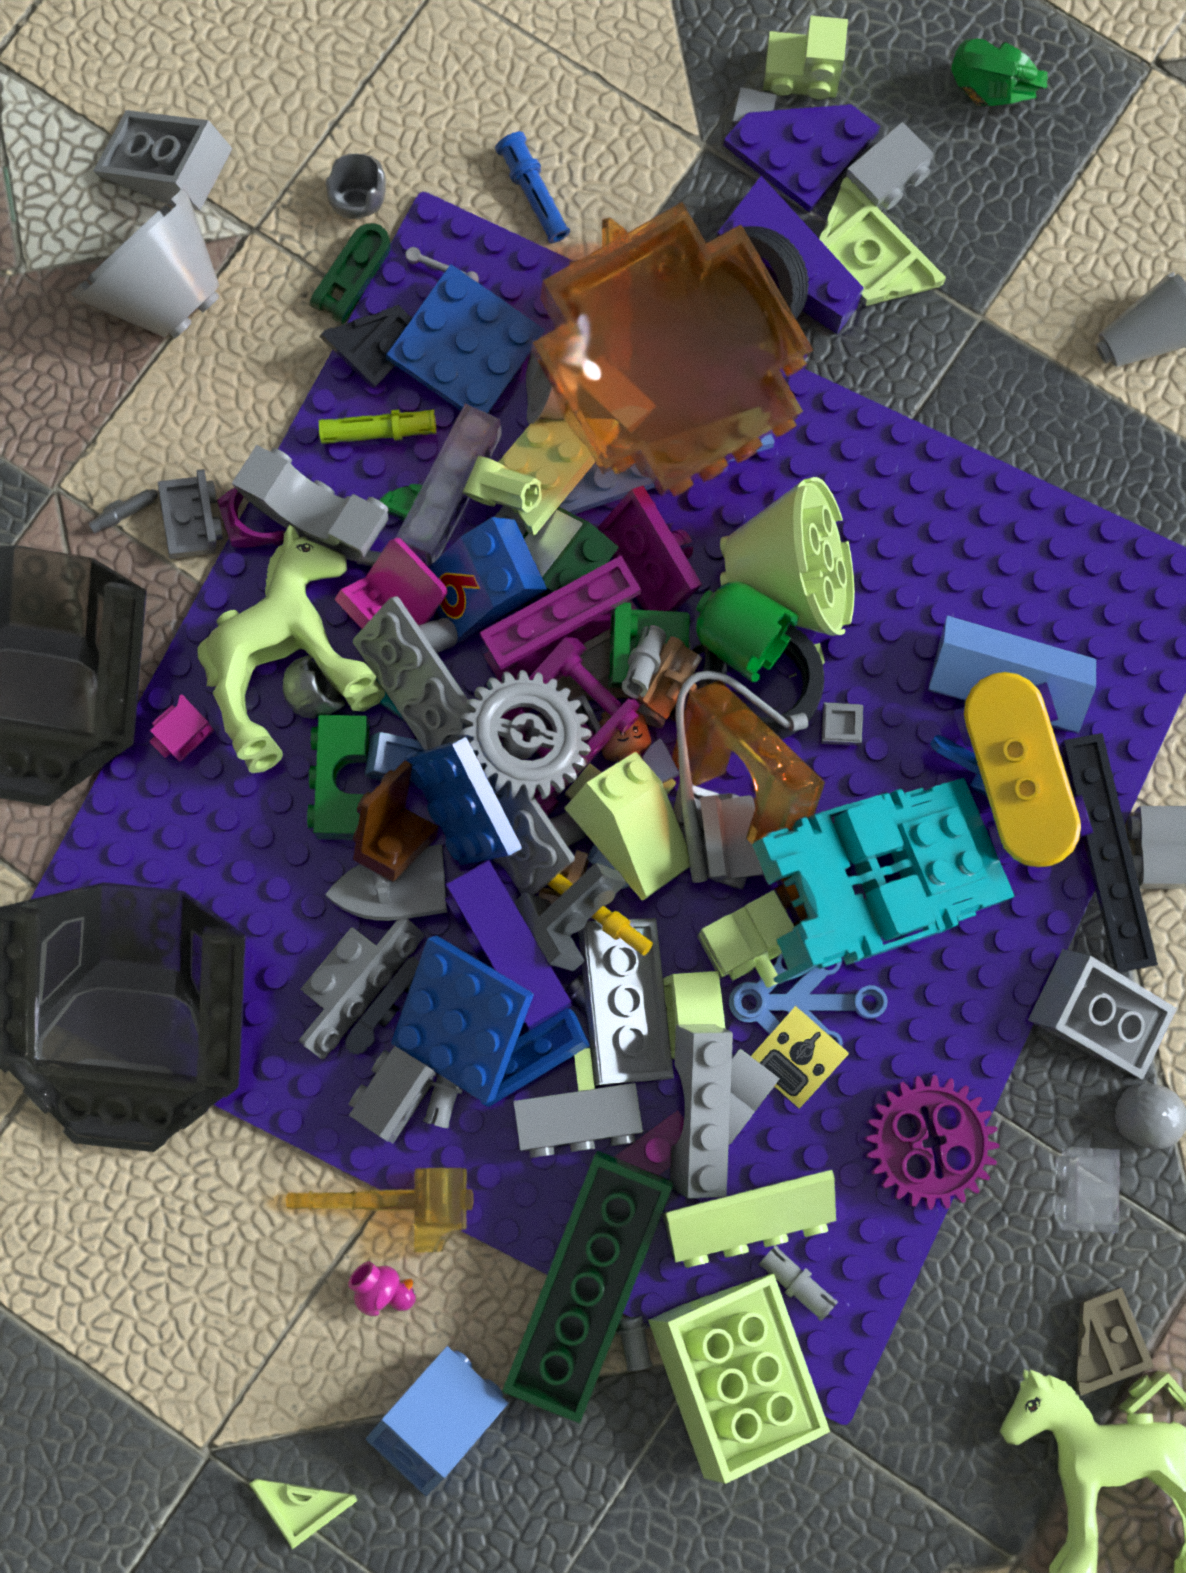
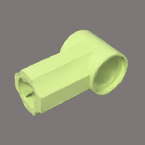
[463,456,543,513]

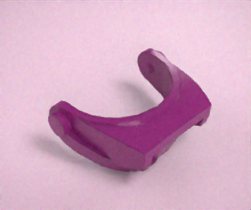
[217,487,285,548]

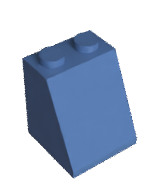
[365,1346,508,1496]

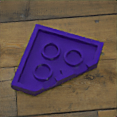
[723,104,880,213]

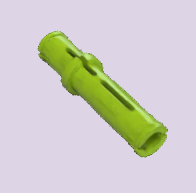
[319,409,437,445]

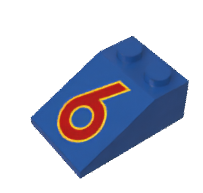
[429,517,547,644]

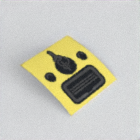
[751,1006,849,1109]

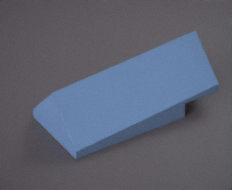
[927,616,1096,734]

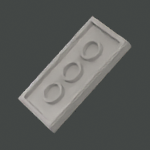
[578,918,674,1086]

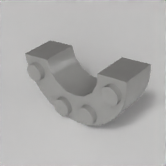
[232,445,389,562]

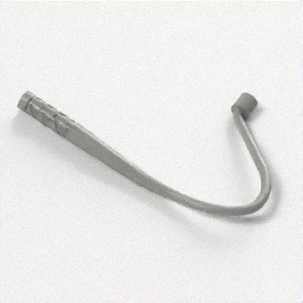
[676,671,808,883]

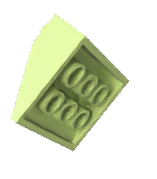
[662,1170,836,1268]
[648,1274,830,1484]

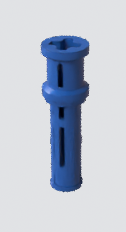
[495,131,571,243]

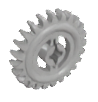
[458,670,592,801]

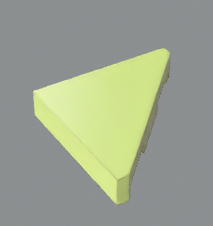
[249,1479,357,1549]

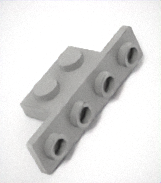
[299,919,424,1059]

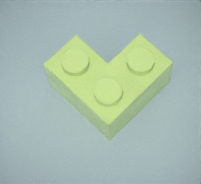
[763,15,848,99]

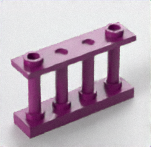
[480,556,641,684]
[498,637,643,816]

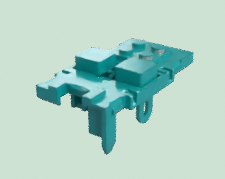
[752,778,1015,983]

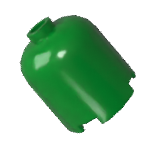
[696,581,799,682]

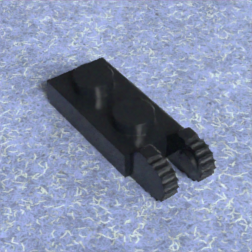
[345,956,419,1055]

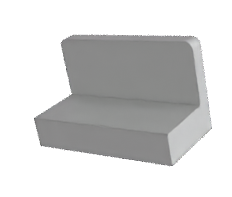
[700,795,763,882]

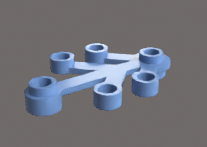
[729,954,887,1046]

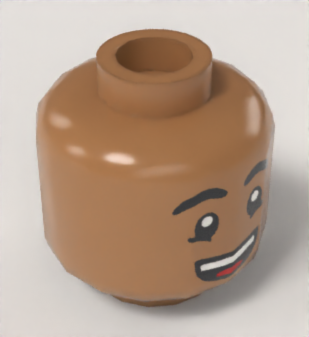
[598,711,651,762]

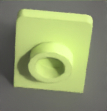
[1118,1371,1186,1415]

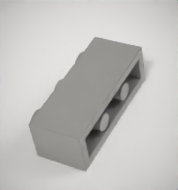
[514,1083,643,1158]

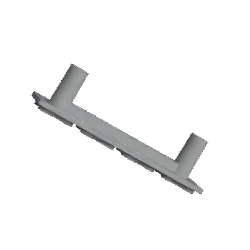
[353,596,586,895]

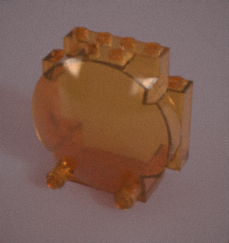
[531,202,813,497]

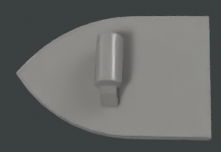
[326,844,447,921]

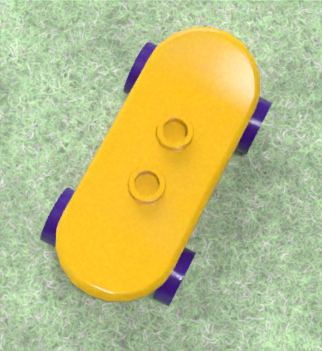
[954,672,1093,868]

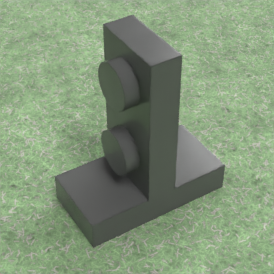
[514,863,627,971]

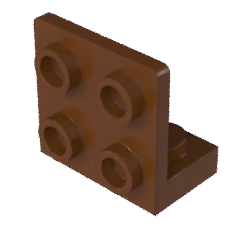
[353,760,439,882]

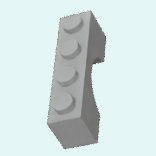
[670,1024,733,1199]

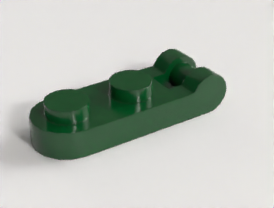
[310,223,391,324]

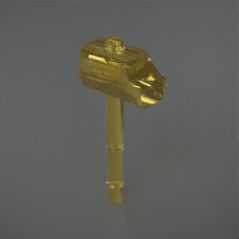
[286,1168,473,1252]

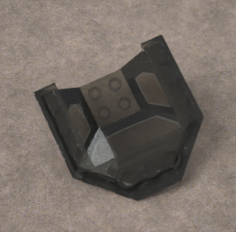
[0,545,147,806]
[0,882,246,1152]

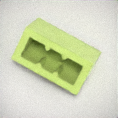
[663,971,725,1059]

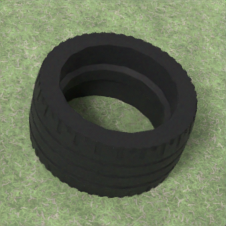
[686,226,809,347]
[705,625,825,743]

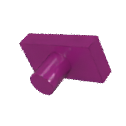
[614,1110,684,1175]

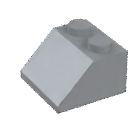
[349,1046,437,1144]

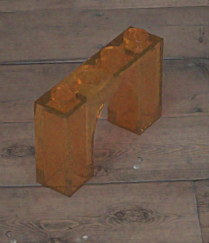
[672,681,825,844]

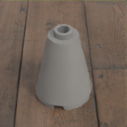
[1096,272,1186,367]

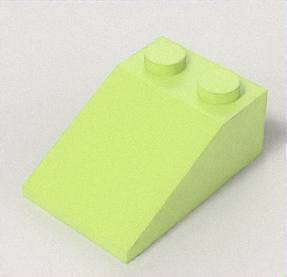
[564,752,690,901]

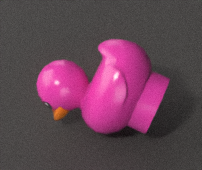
[348,1261,416,1317]

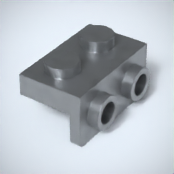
[158,469,222,559]

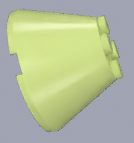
[720,477,854,636]

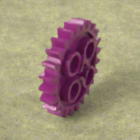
[864,1075,999,1210]

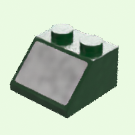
[522,507,619,598]

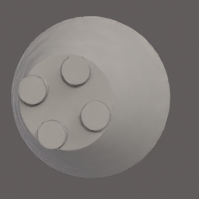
[71,189,219,339]

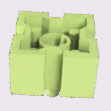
[697,890,794,988]

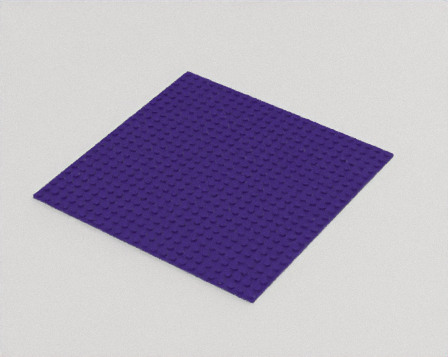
[30,192,1186,1425]

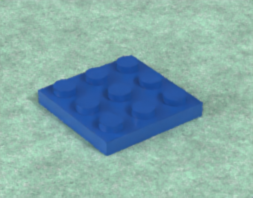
[386,264,545,424]
[406,737,522,865]
[391,935,534,1104]

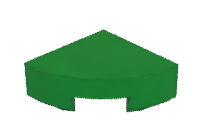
[380,484,430,525]

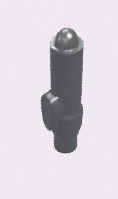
[88,489,158,534]

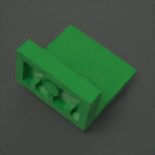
[608,603,690,689]

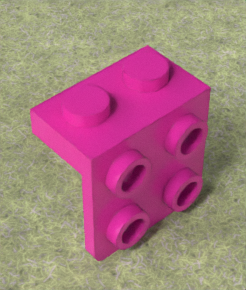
[334,537,447,629]

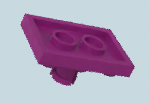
[597,485,702,612]

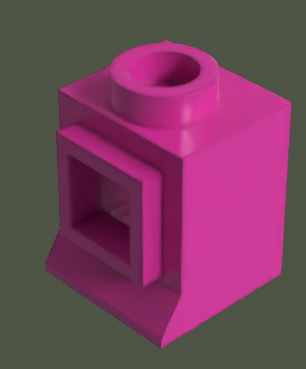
[149,694,215,762]

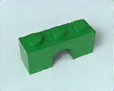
[307,715,370,840]

